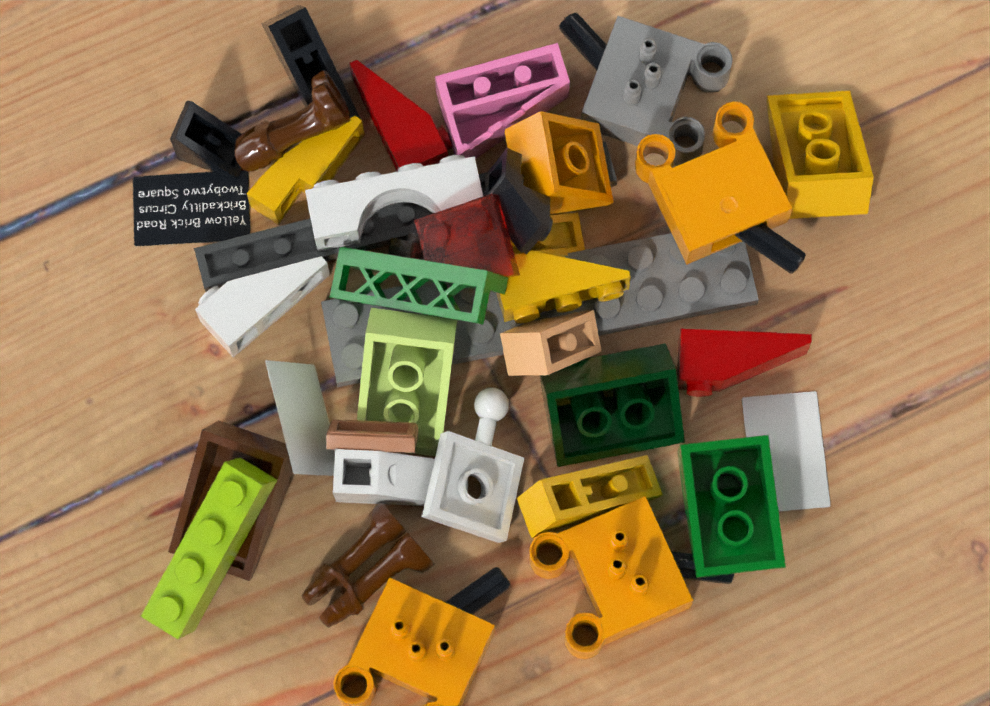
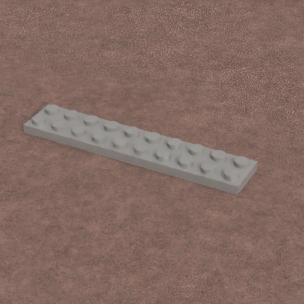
[321,233,759,387]

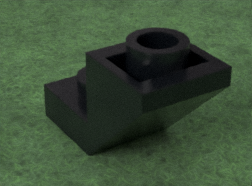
[483,148,553,254]

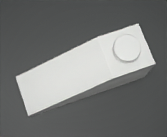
[195,256,330,358]

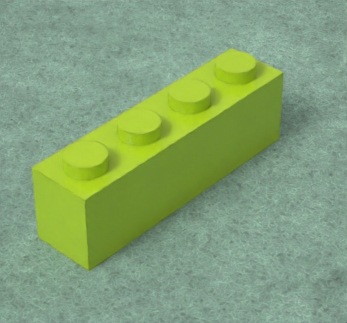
[141,457,277,639]

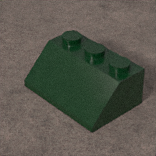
[539,343,685,467]

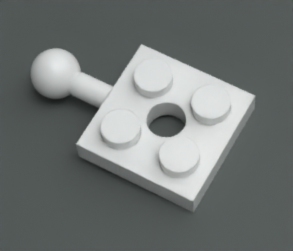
[422,387,524,543]

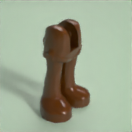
[235,70,351,172]
[301,502,435,628]

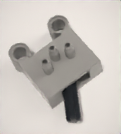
[559,13,732,166]

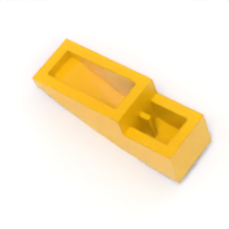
[247,116,364,225]

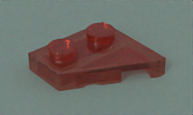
[414,194,520,277]

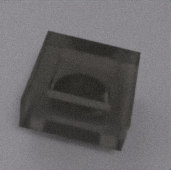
[388,232,448,264]

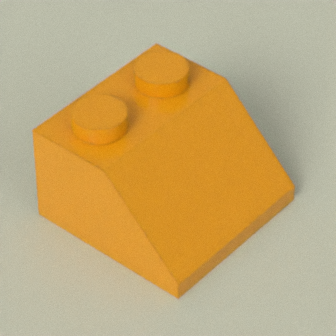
[505,111,614,214]

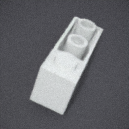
[333,449,468,506]

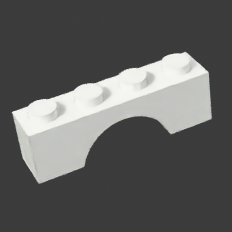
[305,155,486,252]

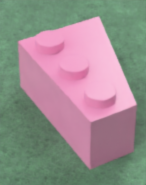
[435,43,570,159]

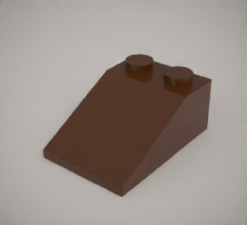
[168,420,293,581]

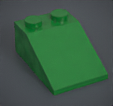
[677,435,786,578]

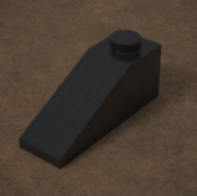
[261,5,361,119]

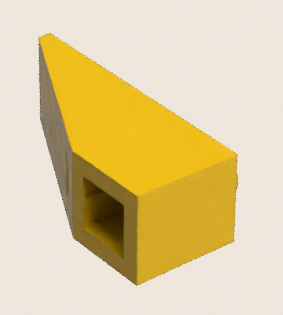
[490,251,631,324]

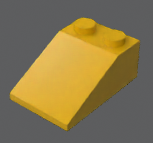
[766,90,874,219]

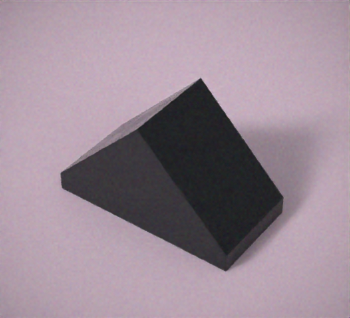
[170,101,242,179]

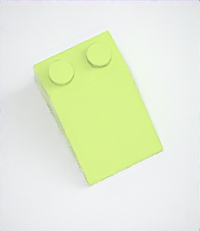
[357,308,457,456]

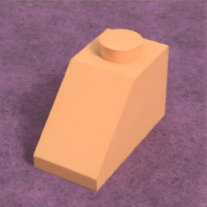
[500,310,602,376]

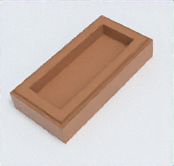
[326,419,418,453]

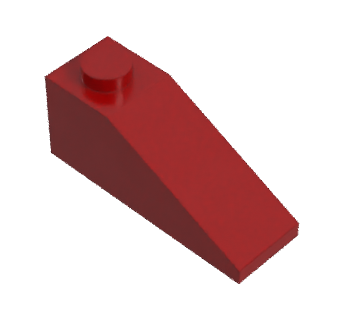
[349,60,452,172]
[677,328,812,397]

